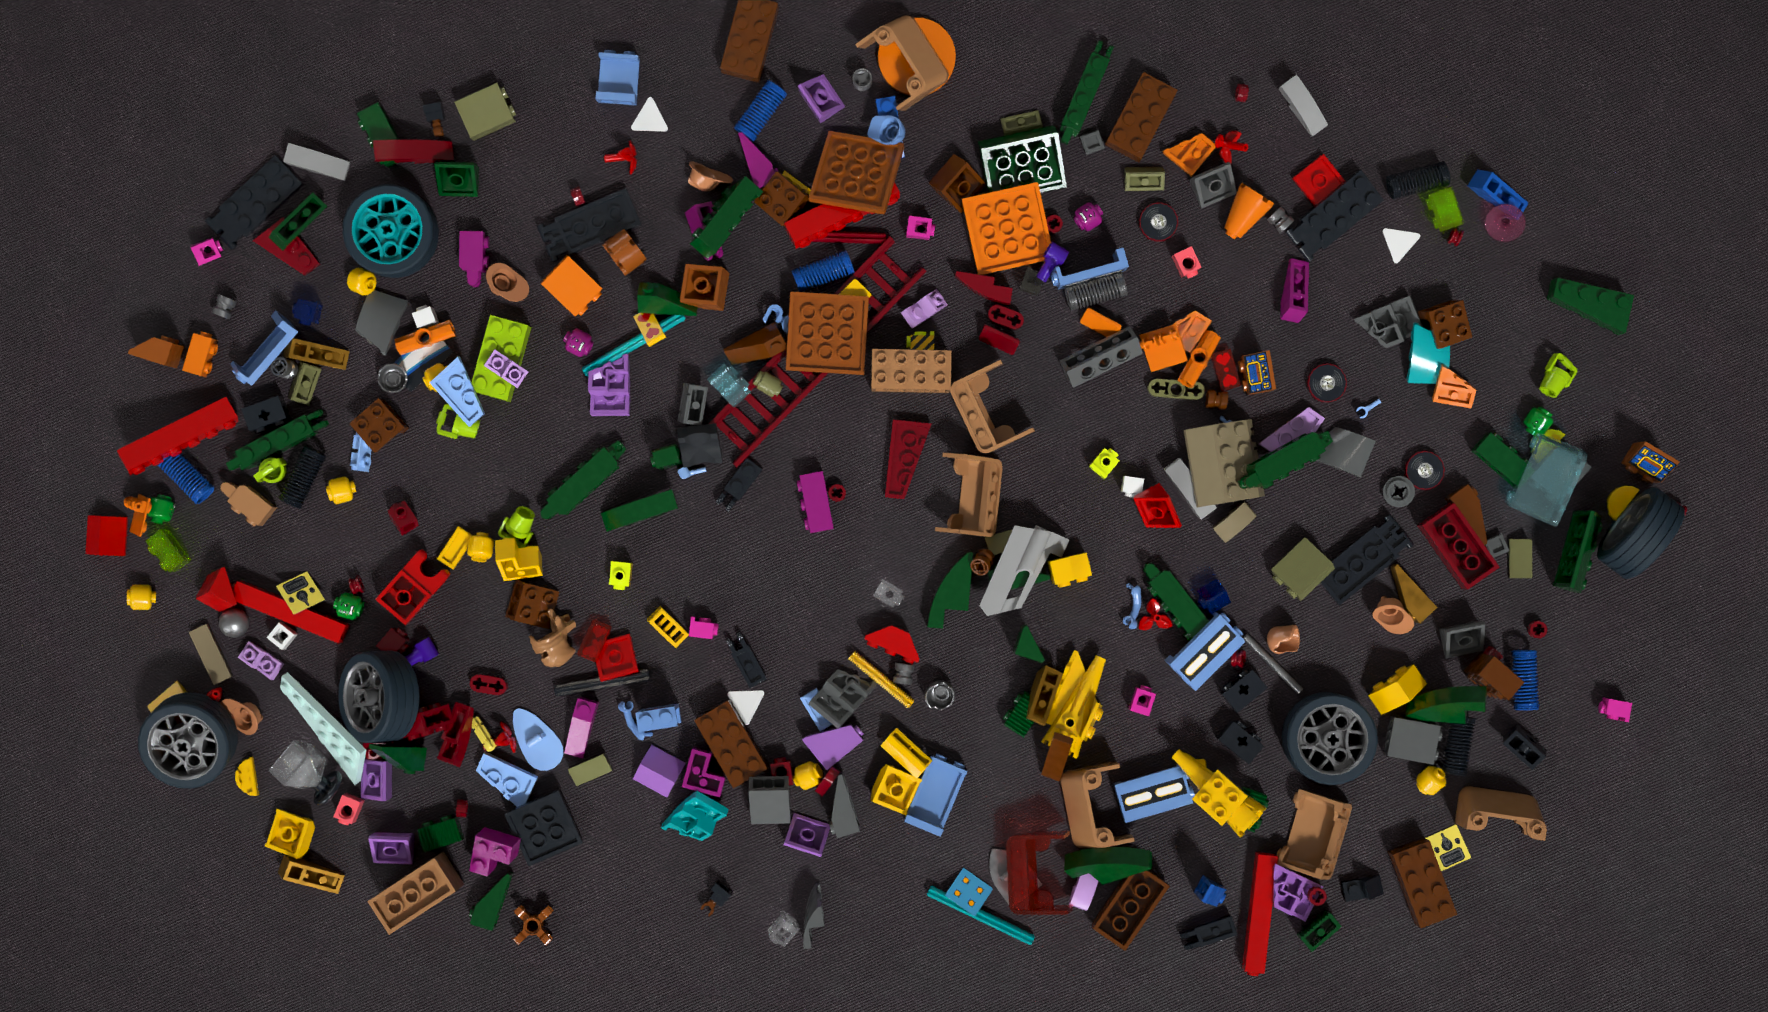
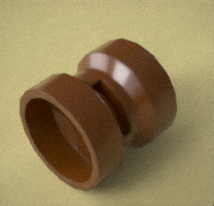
[1205,389,1228,411]
[970,549,995,576]

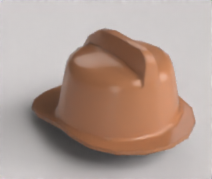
[688,161,733,191]
[486,263,529,302]
[1373,596,1414,634]
[220,699,263,735]

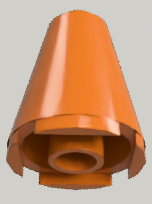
[1224,183,1274,239]

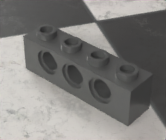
[1060,326,1143,388]

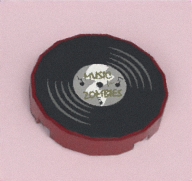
[1139,203,1178,242]
[1307,364,1347,403]
[1404,451,1445,490]

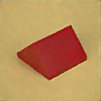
[1133,483,1182,528]
[86,515,128,556]
[195,567,237,612]

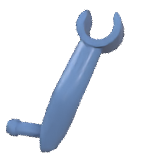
[1123,583,1141,629]
[618,701,653,740]

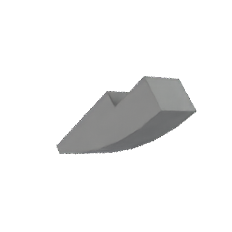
[1279,74,1328,137]
[283,143,350,181]
[1163,458,1216,520]

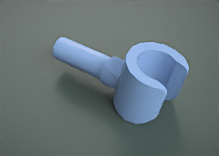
[1356,399,1381,418]
[678,467,706,479]

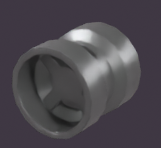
[853,68,872,91]
[1267,206,1294,234]
[211,294,237,320]
[271,357,298,379]
[893,663,915,685]

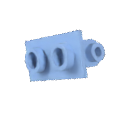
[350,432,372,472]

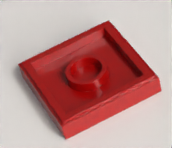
[1292,154,1345,206]
[592,634,639,682]

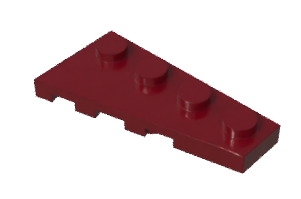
[885,420,931,499]

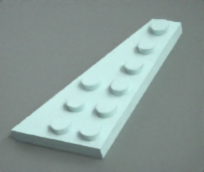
[280,672,366,785]

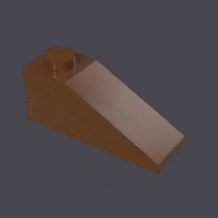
[723,322,787,365]
[1445,484,1487,545]

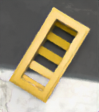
[647,606,689,648]

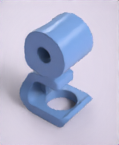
[763,305,789,334]

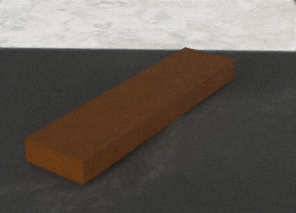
[1041,732,1074,782]

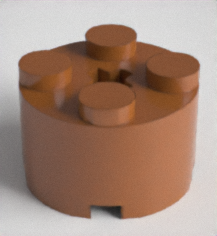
[602,229,647,276]

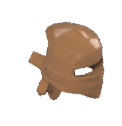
[529,608,576,667]

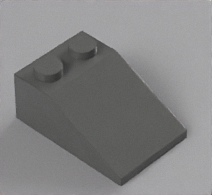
[829,771,860,838]

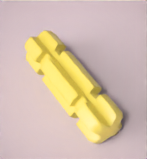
[472,717,497,752]

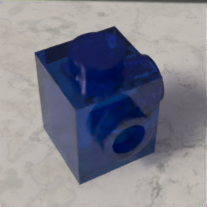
[292,299,323,326]
[1197,579,1231,614]

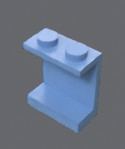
[596,50,640,105]
[635,703,682,732]

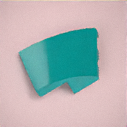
[1407,322,1450,384]
[661,791,729,841]

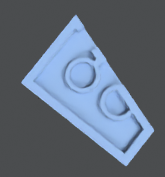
[430,356,485,427]
[476,752,538,807]

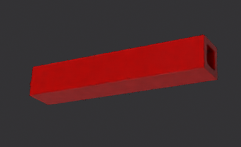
[231,581,350,643]
[1242,852,1278,976]

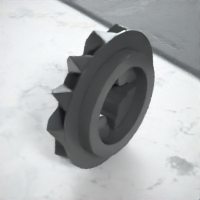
[1383,476,1415,507]

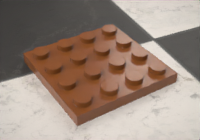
[809,131,904,215]
[786,292,869,375]

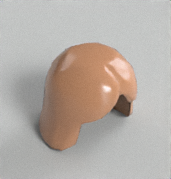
[1267,625,1300,654]

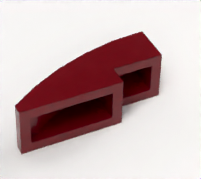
[955,271,1013,305]
[437,702,474,768]

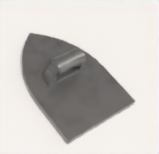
[989,849,1042,907]

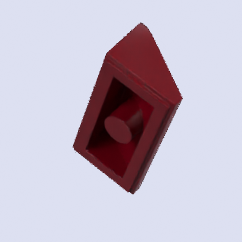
[979,325,1020,355]

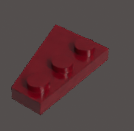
[253,217,320,276]

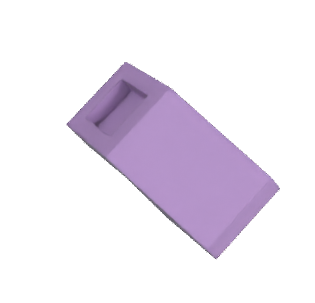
[901,289,948,328]

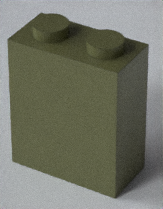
[454,83,517,141]
[1271,538,1335,601]

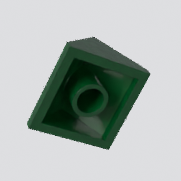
[434,162,479,197]
[1013,624,1045,663]

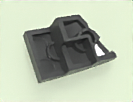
[355,290,408,355]
[1354,295,1423,348]
[1316,427,1376,477]
[809,669,878,729]
[803,883,825,949]

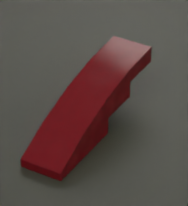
[373,140,454,164]

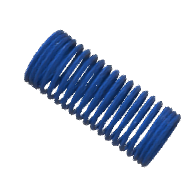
[734,80,787,142]
[792,250,854,292]
[158,454,215,504]
[1512,650,1539,710]

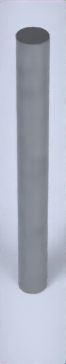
[1243,634,1303,694]

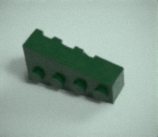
[690,176,763,259]
[1547,278,1634,335]

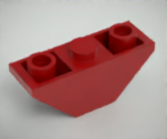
[864,625,919,664]

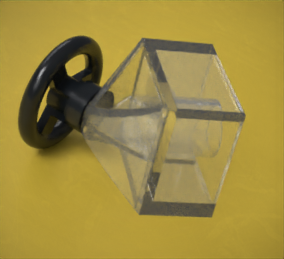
[268,740,342,806]

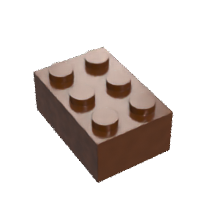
[1464,653,1525,700]

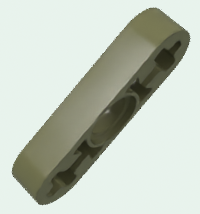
[1147,379,1205,400]

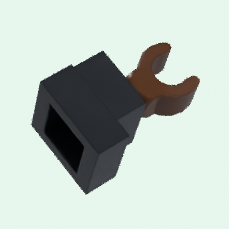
[423,102,446,137]
[701,880,733,916]

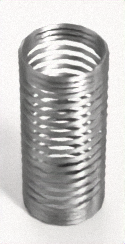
[1065,272,1127,311]

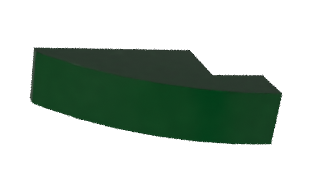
[601,489,679,532]
[927,552,973,629]
[1405,686,1487,724]
[1064,847,1152,885]

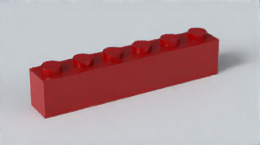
[784,182,900,249]
[117,397,238,475]

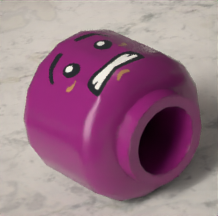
[1073,202,1103,231]
[563,328,594,357]

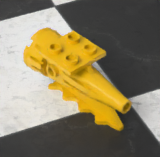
[1041,650,1106,759]
[1172,749,1267,838]

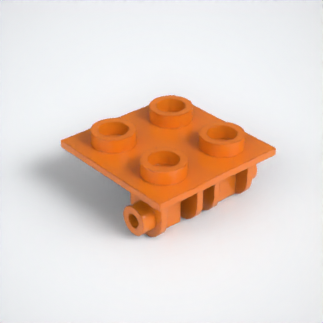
[1139,324,1188,372]
[124,494,152,537]

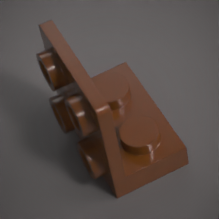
[754,172,810,226]
[1418,300,1472,349]
[350,398,409,453]
[505,579,559,629]

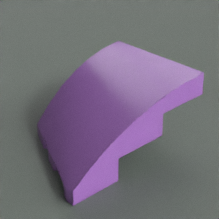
[588,354,630,416]
[1274,863,1323,922]

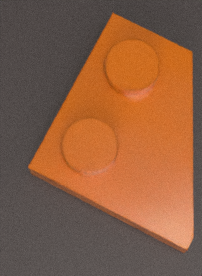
[1163,133,1216,177]
[1174,311,1212,355]
[1432,364,1476,408]

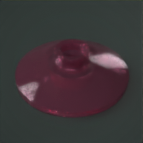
[1485,204,1526,242]

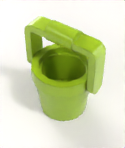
[1539,353,1577,398]
[436,404,481,439]
[253,458,287,483]
[498,506,535,548]

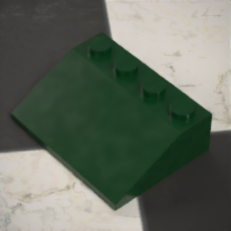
[978,125,1067,193]
[1553,511,1602,593]

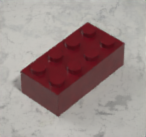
[1417,503,1500,590]

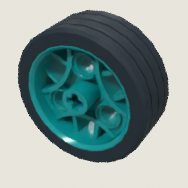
[342,184,439,278]

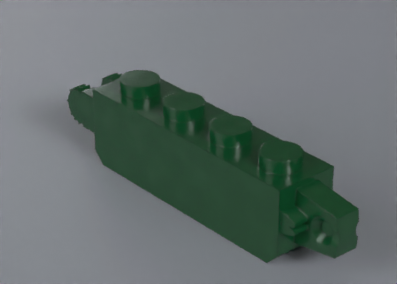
[1060,40,1114,145]
[226,409,329,471]
[1238,431,1333,489]
[540,441,627,520]
[1143,563,1209,642]

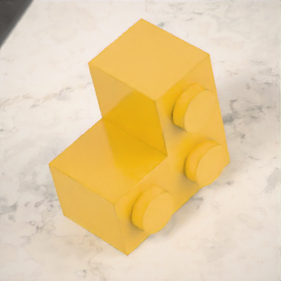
[495,538,543,581]
[1047,553,1092,588]
[1368,664,1427,715]

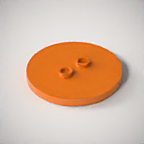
[878,18,956,96]

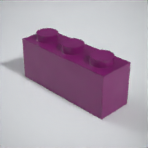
[797,471,834,533]

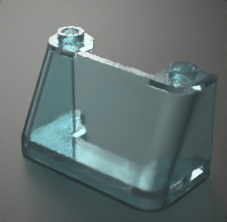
[1506,433,1587,527]

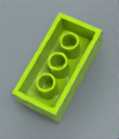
[471,315,531,402]

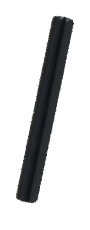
[554,669,650,697]

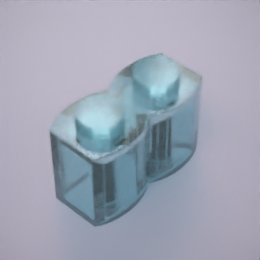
[707,364,751,407]

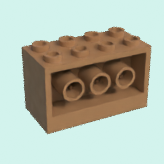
[871,349,951,393]
[367,852,464,935]

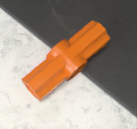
[394,320,456,355]
[1178,330,1221,388]

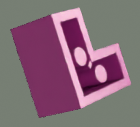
[682,747,726,797]
[469,827,521,876]

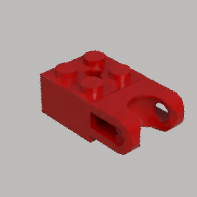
[375,549,451,625]

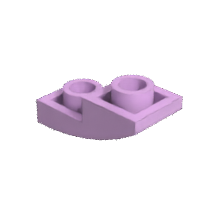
[484,349,528,388]
[238,641,284,680]
[1069,873,1098,911]

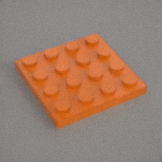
[961,182,1051,275]

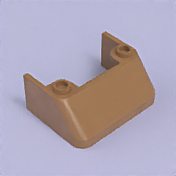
[855,15,949,111]
[950,360,1035,453]
[935,453,1002,537]
[1060,761,1134,848]

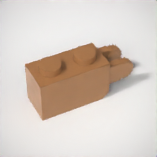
[220,482,277,526]

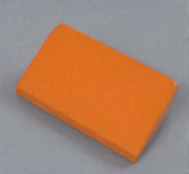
[1080,308,1122,337]

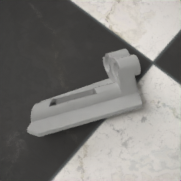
[979,525,1069,616]

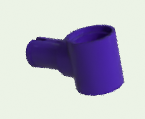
[1036,241,1069,282]
[405,637,439,666]

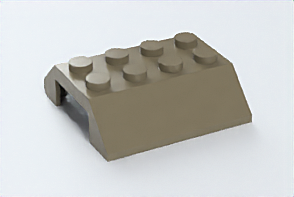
[1184,419,1265,508]

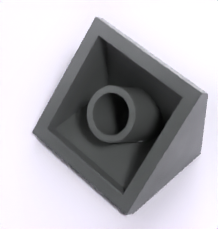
[1189,162,1237,208]
[1439,621,1485,658]

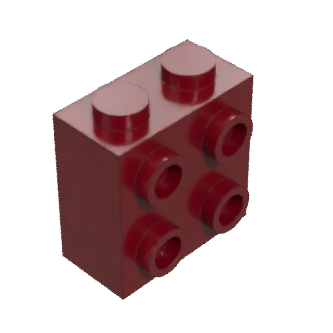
[403,702,454,740]

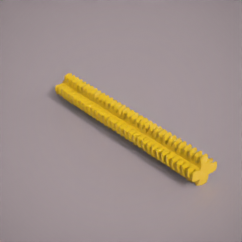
[848,651,914,708]

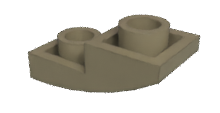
[1213,501,1257,543]

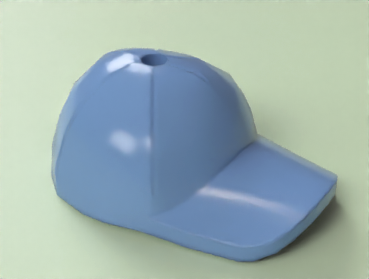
[867,116,905,145]

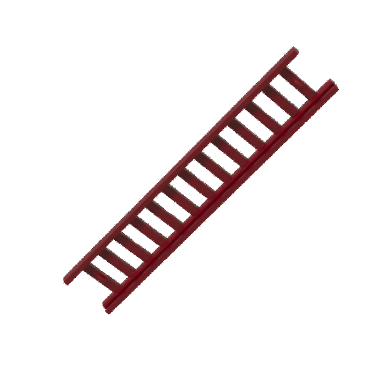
[709,237,926,467]

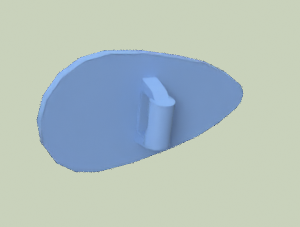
[513,708,563,771]

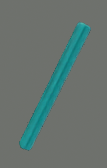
[582,315,686,377]
[927,886,1035,945]

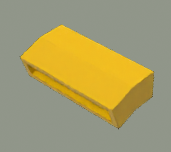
[881,728,932,779]

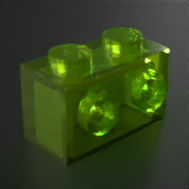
[1426,187,1464,232]
[145,529,191,572]

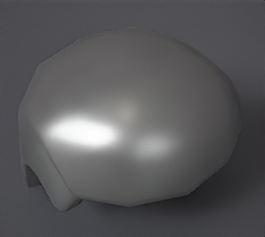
[378,363,408,393]
[218,607,249,638]
[925,680,955,710]

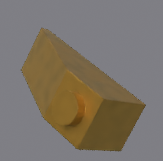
[283,338,350,370]
[1391,564,1438,623]
[1026,665,1063,726]
[278,855,345,894]

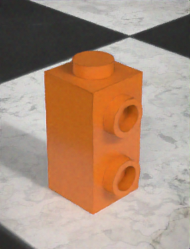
[182,331,218,377]

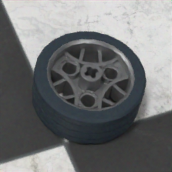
[1597,487,1685,579]
[338,650,419,743]
[138,692,238,789]
[1282,692,1378,785]

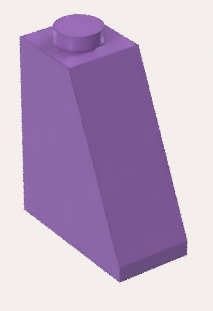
[802,724,864,770]

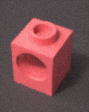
[1172,246,1202,279]
[333,793,365,825]

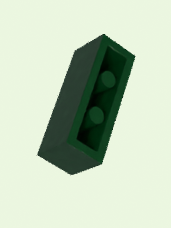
[357,102,400,168]
[269,192,327,251]
[1471,433,1535,489]

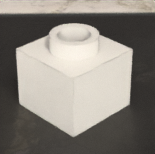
[412,305,439,329]
[1121,476,1144,498]
[267,622,298,650]

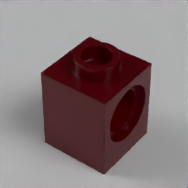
[770,757,794,785]

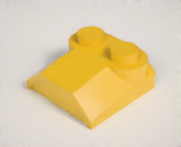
[870,764,922,815]
[265,809,315,859]

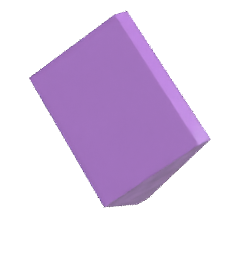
[798,74,845,123]
[633,745,686,797]
[361,759,392,801]
[784,813,830,857]
[369,832,414,864]

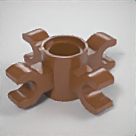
[513,904,554,945]

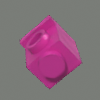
[906,216,935,240]
[191,237,223,266]
[689,616,719,639]
[1128,685,1156,716]
[1598,698,1632,722]

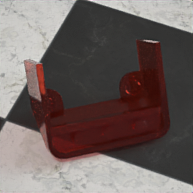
[1006,831,1073,915]

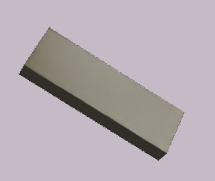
[189,624,233,685]

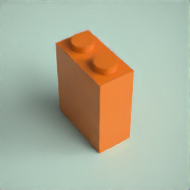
[540,255,602,317]

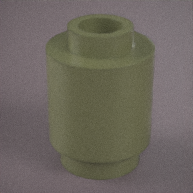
[752,370,783,397]

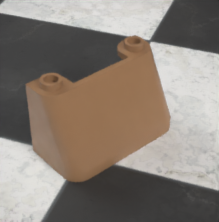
[1455,786,1547,841]
[1277,789,1352,880]

